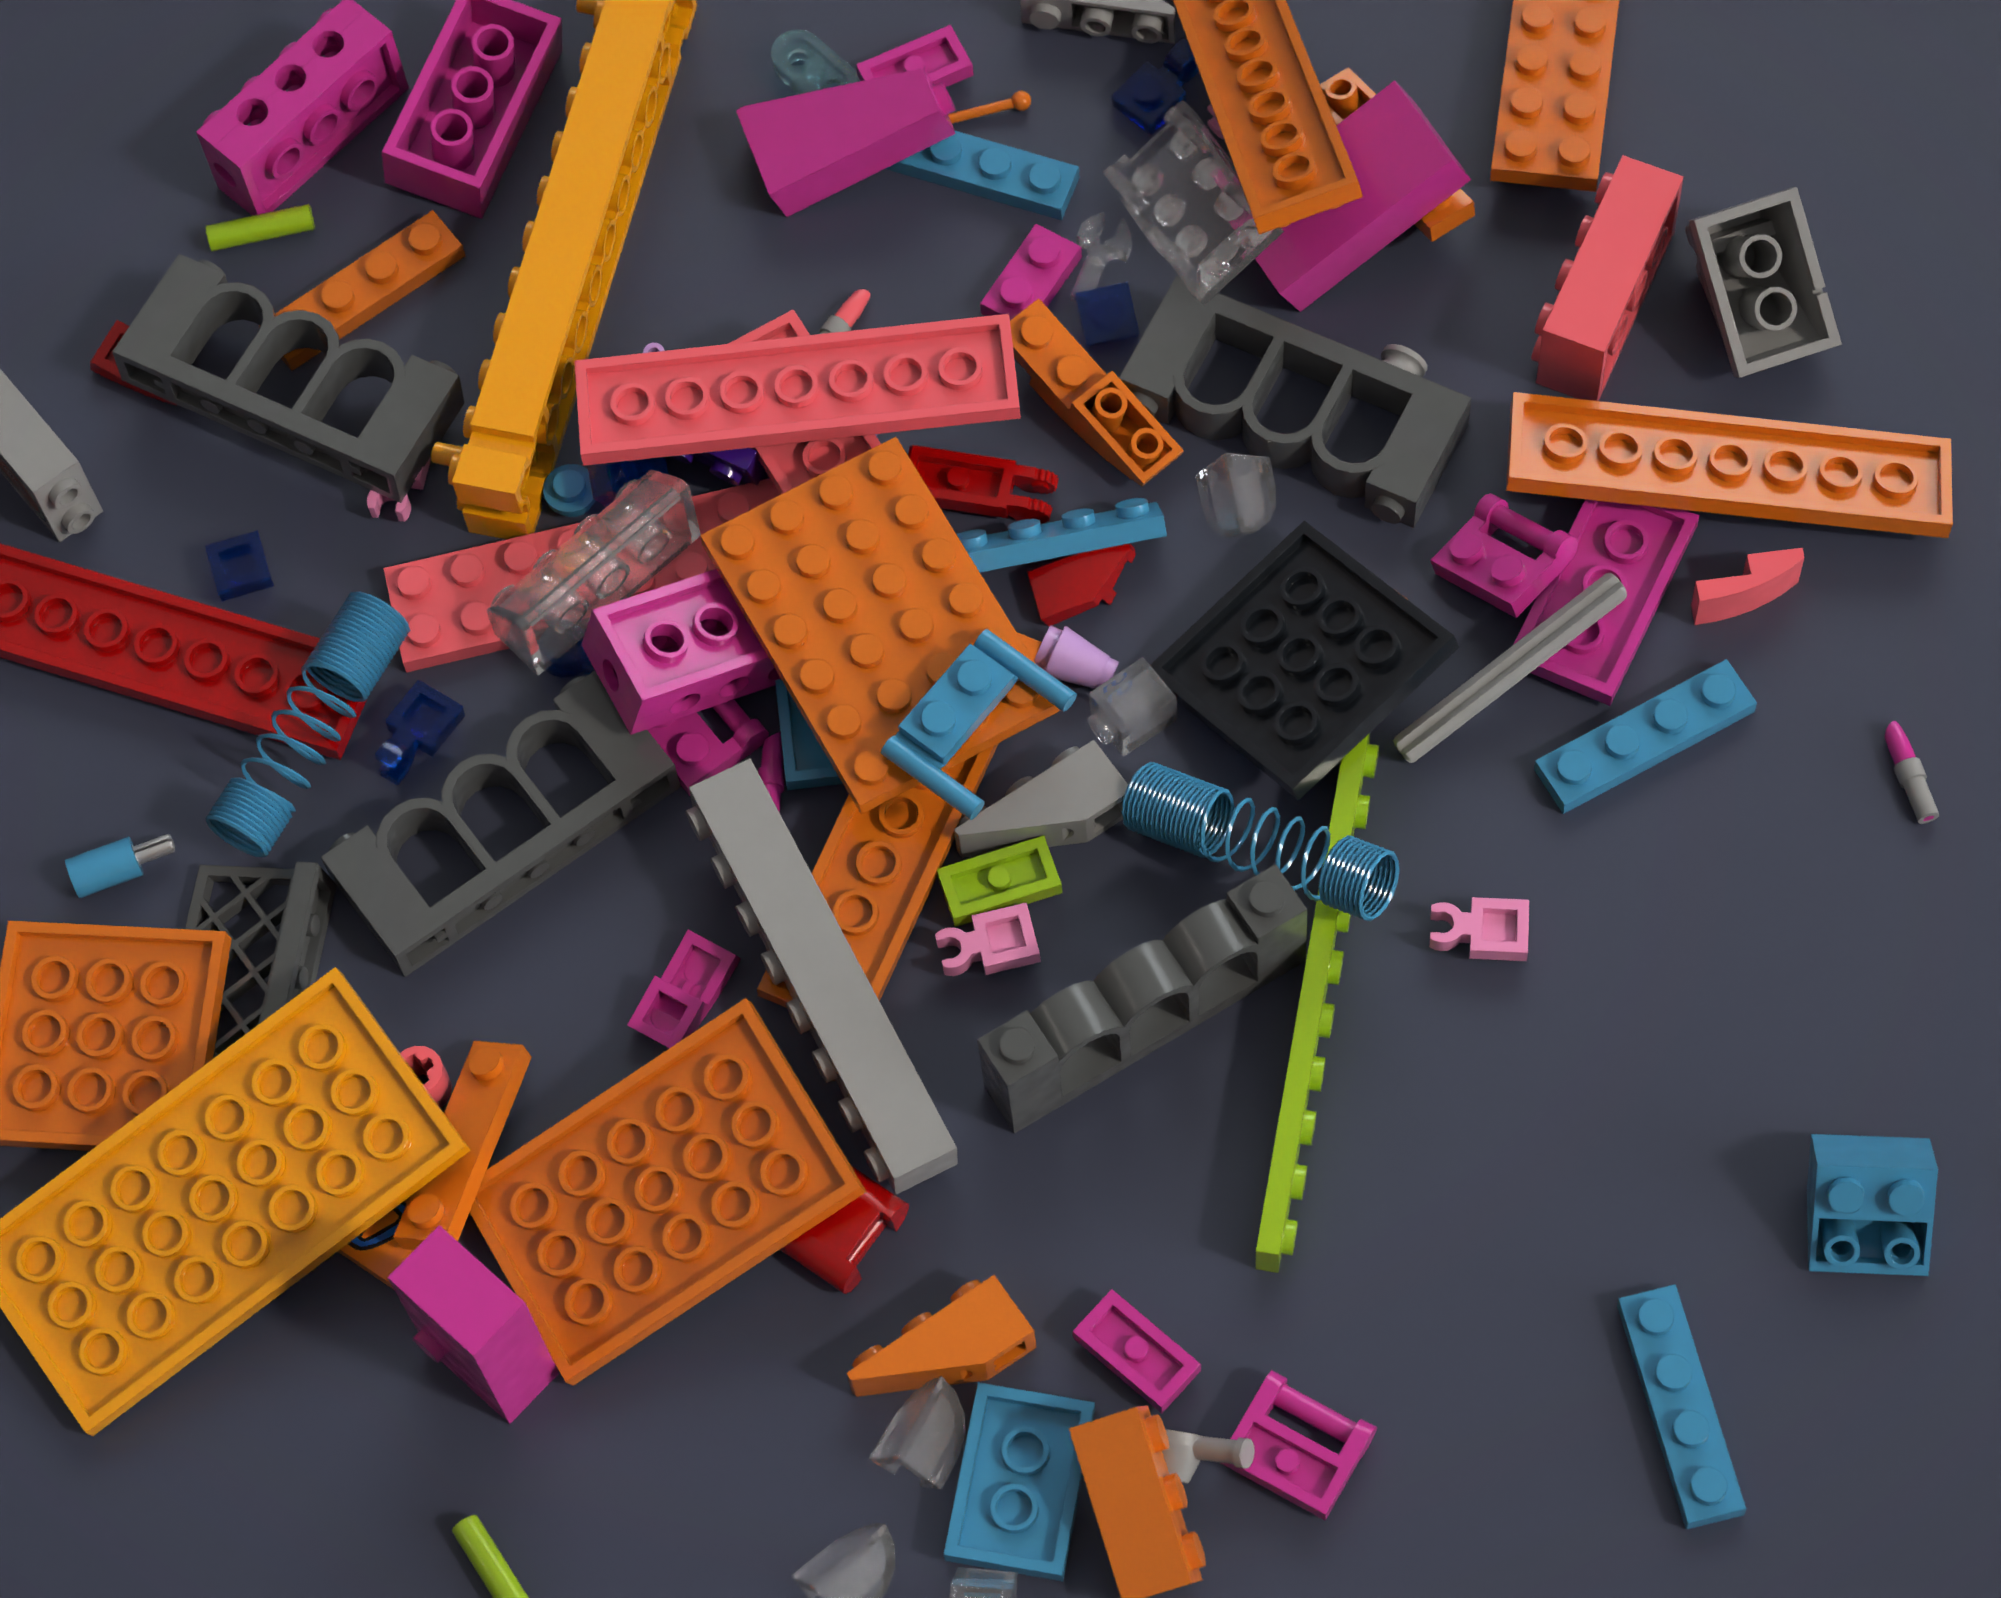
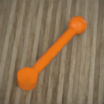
[948,91,1031,124]

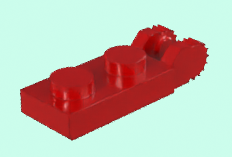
[908,445,1059,524]

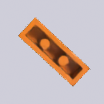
[1069,1406,1206,1598]

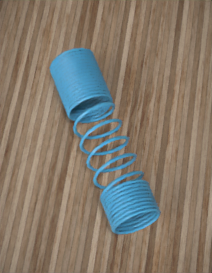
[205,591,410,857]
[1121,762,1400,921]

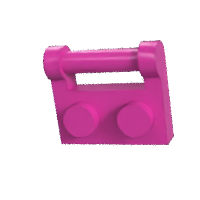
[1430,493,1578,618]
[647,700,769,797]
[1221,1370,1377,1521]

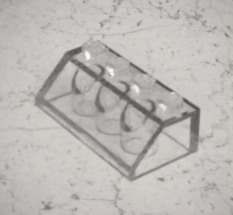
[486,469,701,676]

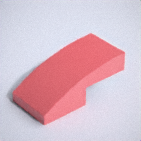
[1691,548,1805,625]

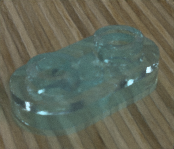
[771,29,859,94]

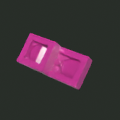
[627,930,741,1048]

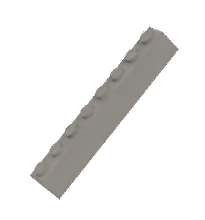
[685,758,958,1195]

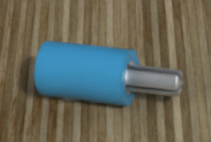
[65,834,175,898]

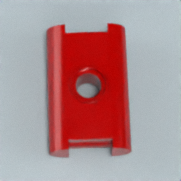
[780,1165,909,1294]

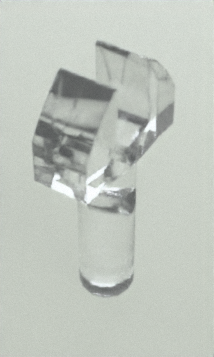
[1070,212,1132,307]

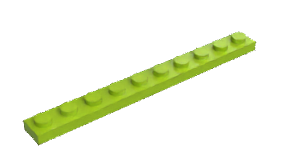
[1255,733,1379,1273]

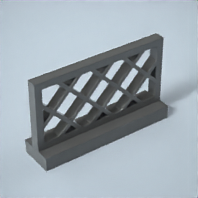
[185,862,337,1058]

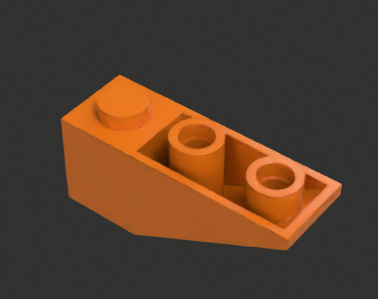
[846,1275,1037,1397]

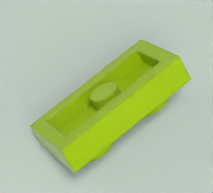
[937,835,1062,927]

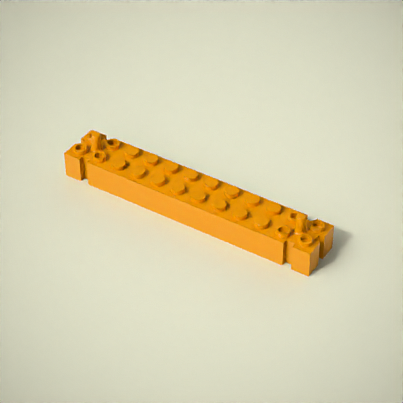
[431,0,697,539]

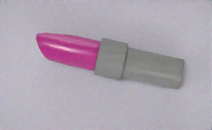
[1885,721,1939,824]

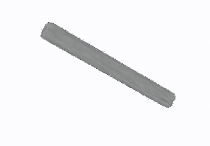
[1393,572,1627,763]

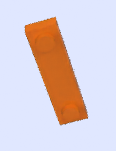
[393,1041,532,1250]

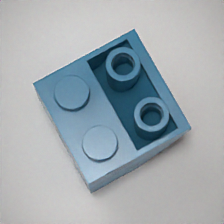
[1807,1134,1938,1276]

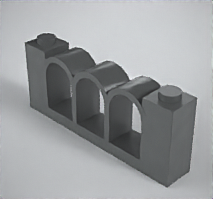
[112,254,465,503]
[1119,276,1471,528]
[321,671,681,977]
[977,864,1307,1134]

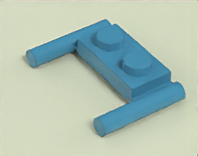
[881,629,1077,820]

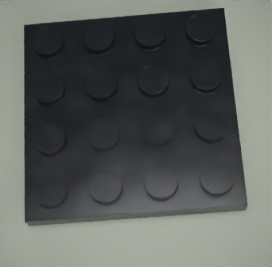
[1146,520,1459,801]

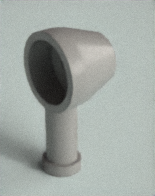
[1162,1429,1255,1484]

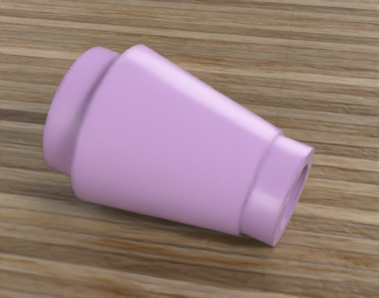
[1035,625,1119,691]

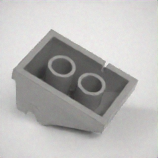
[1685,187,1842,378]

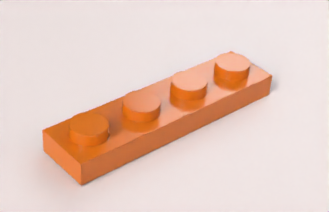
[259,210,466,371]

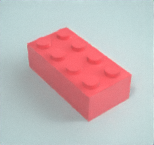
[1531,155,1684,401]

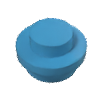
[543,464,598,517]

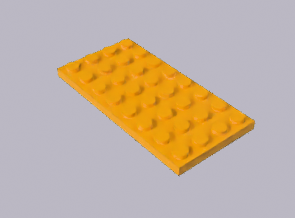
[0,967,471,1436]

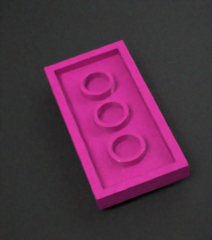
[1513,499,1700,706]

